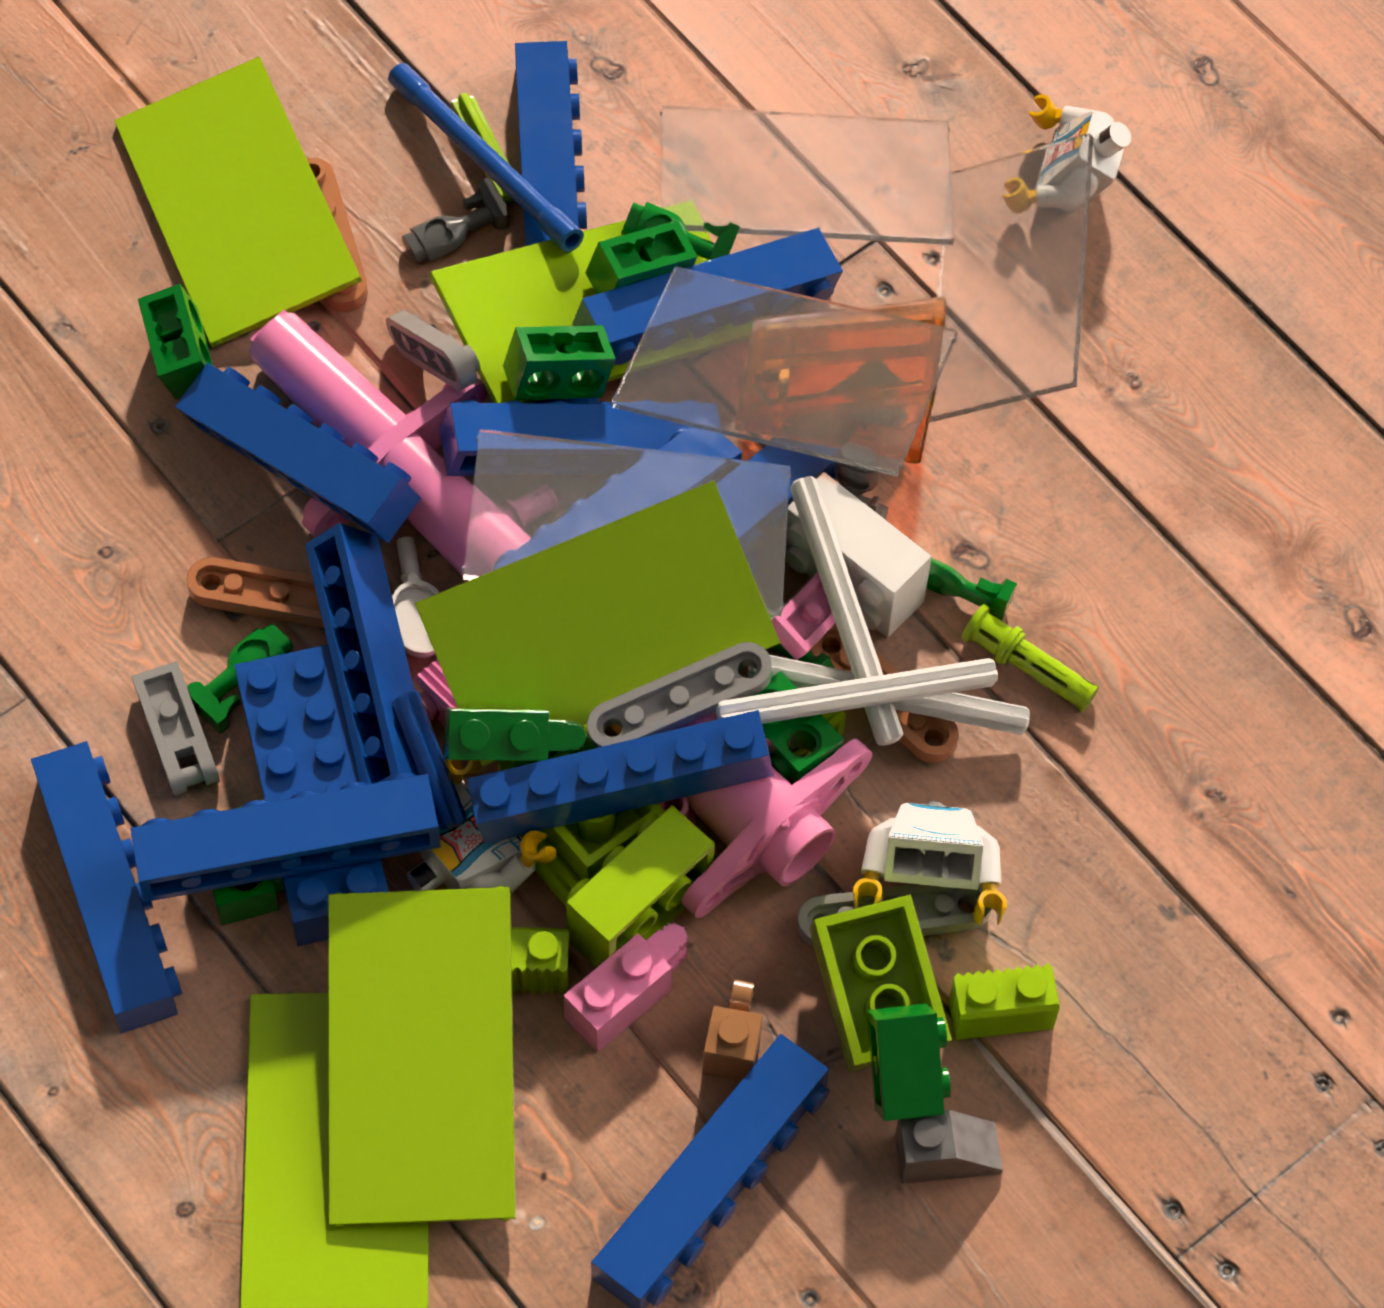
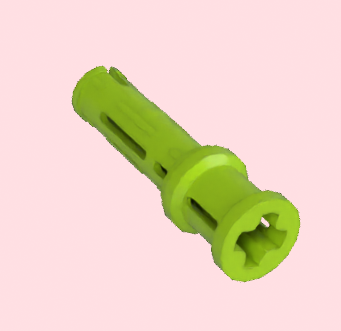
[961,604,1099,712]

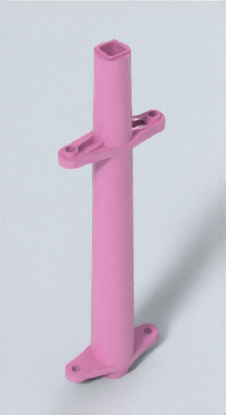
[250,310,873,918]

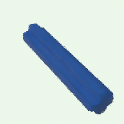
[392,690,466,830]

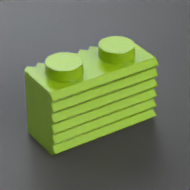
[511,927,570,996]
[949,963,1060,1040]

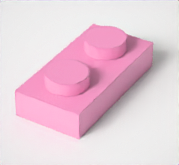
[771,572,835,660]

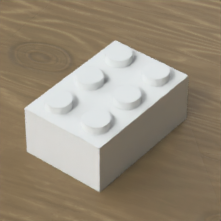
[782,472,932,638]

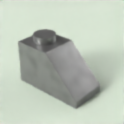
[895,1110,1003,1184]

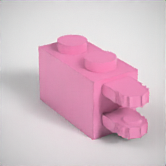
[564,922,689,1053]

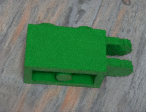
[444,708,588,761]

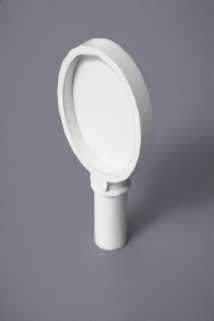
[392,537,440,658]

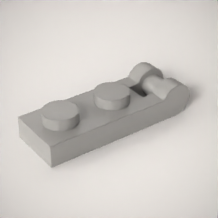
[131,661,220,797]

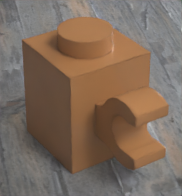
[702,980,763,1081]

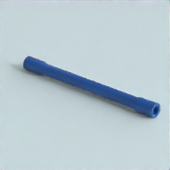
[388,63,584,252]

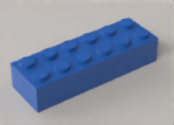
[234,644,389,946]

